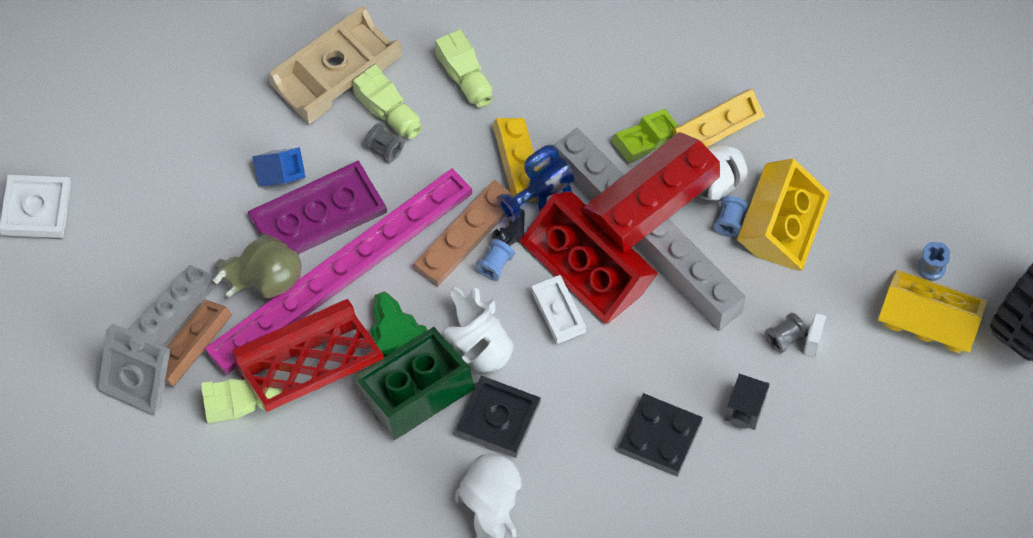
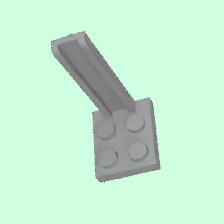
[98,265,215,415]

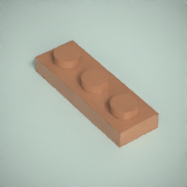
[165,299,232,387]

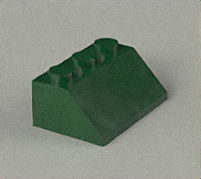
[354,327,475,440]

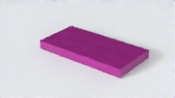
[247,160,387,255]

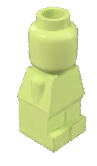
[435,29,493,108]
[353,64,423,139]
[201,377,282,424]

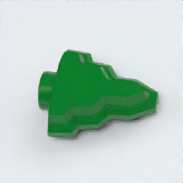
[369,291,427,358]

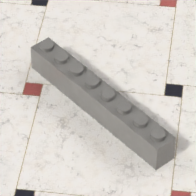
[553,127,746,331]

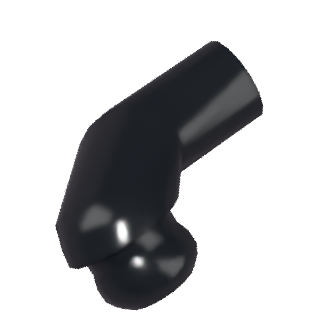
[492,208,525,246]

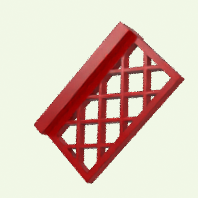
[232,298,384,412]

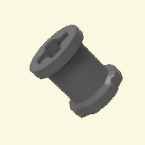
[364,123,405,162]
[765,312,808,354]

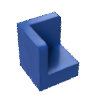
[252,147,306,186]

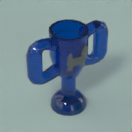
[496,144,575,222]

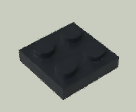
[456,375,541,458]
[618,393,703,477]

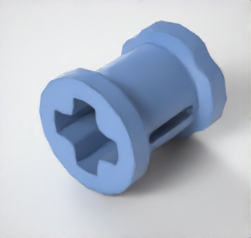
[713,196,748,237]
[475,239,515,281]
[918,242,950,281]

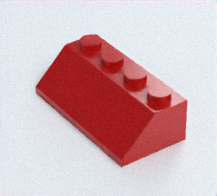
[583,132,720,253]
[520,191,658,324]

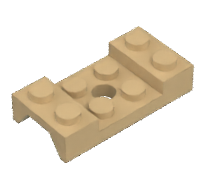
[269,5,402,124]

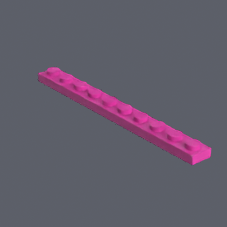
[205,168,472,376]

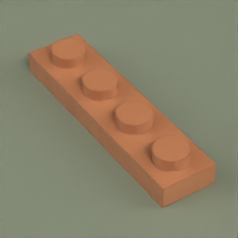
[413,180,518,287]

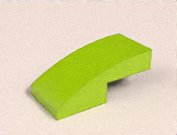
[611,109,678,163]

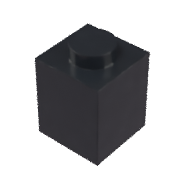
[724,373,770,430]

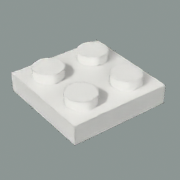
[0,175,71,238]

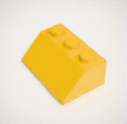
[737,158,831,271]
[878,269,987,353]

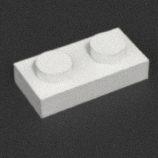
[531,275,586,344]

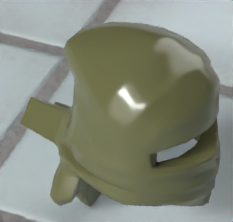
[211,232,302,299]

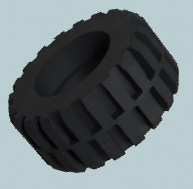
[990,263,1033,361]

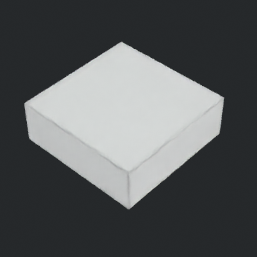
[803,313,827,357]

